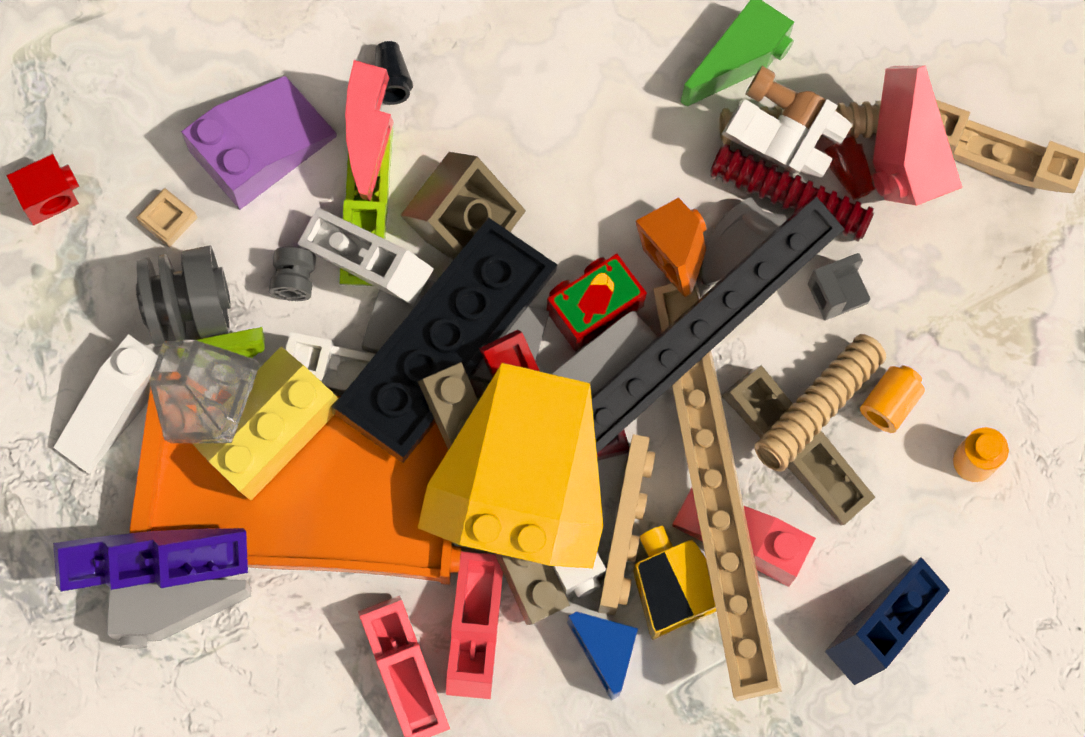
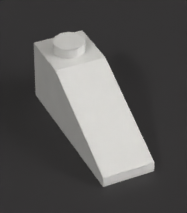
[297,208,434,306]
[53,334,171,474]

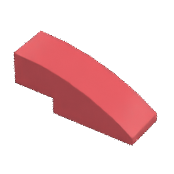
[345,60,394,201]
[446,551,503,699]
[358,595,450,737]

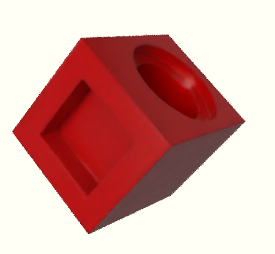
[6,154,80,226]

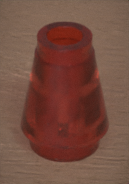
[824,136,876,201]

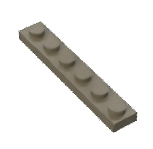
[418,363,570,625]

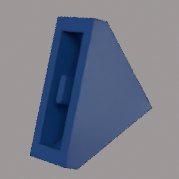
[567,611,638,701]

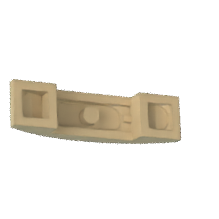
[936,100,1085,193]

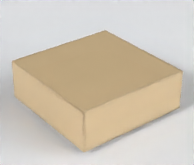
[136,188,198,248]

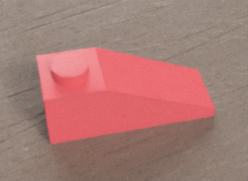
[672,488,816,587]

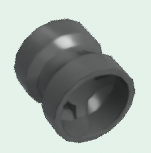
[269,247,316,301]

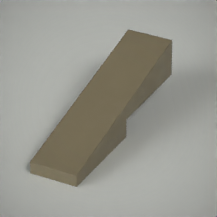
[721,365,876,525]

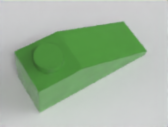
[681,0,794,107]

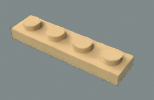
[598,434,655,616]

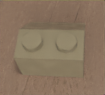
[400,152,526,260]

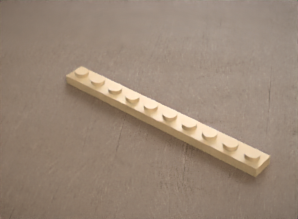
[653,282,782,701]

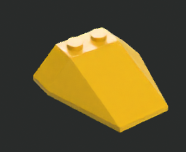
[418,363,603,569]

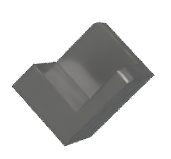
[808,253,870,321]

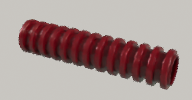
[710,143,874,242]

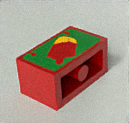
[546,253,647,352]

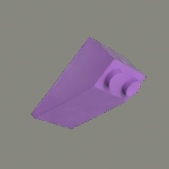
[181,76,337,210]

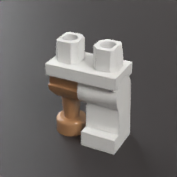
[721,65,852,178]

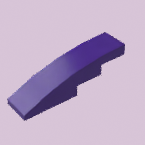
[53,528,248,592]

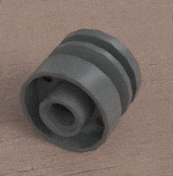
[136,245,231,348]

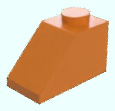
[636,197,707,297]

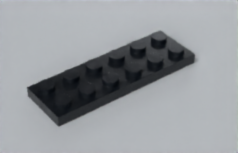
[332,218,558,463]

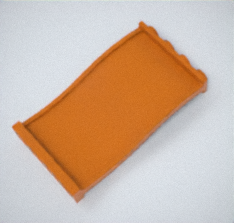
[129,379,462,585]

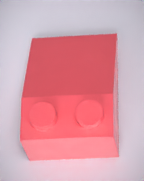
[873,65,962,206]

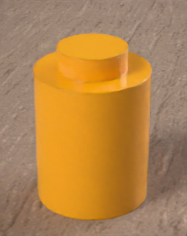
[860,365,925,433]
[953,427,1009,482]

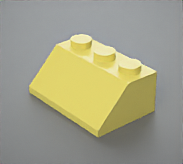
[189,346,338,500]

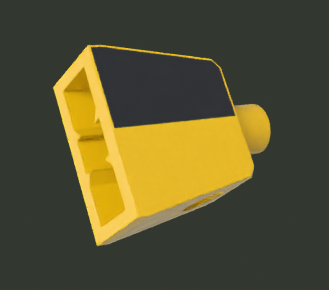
[633,526,716,640]

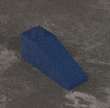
[824,557,950,685]

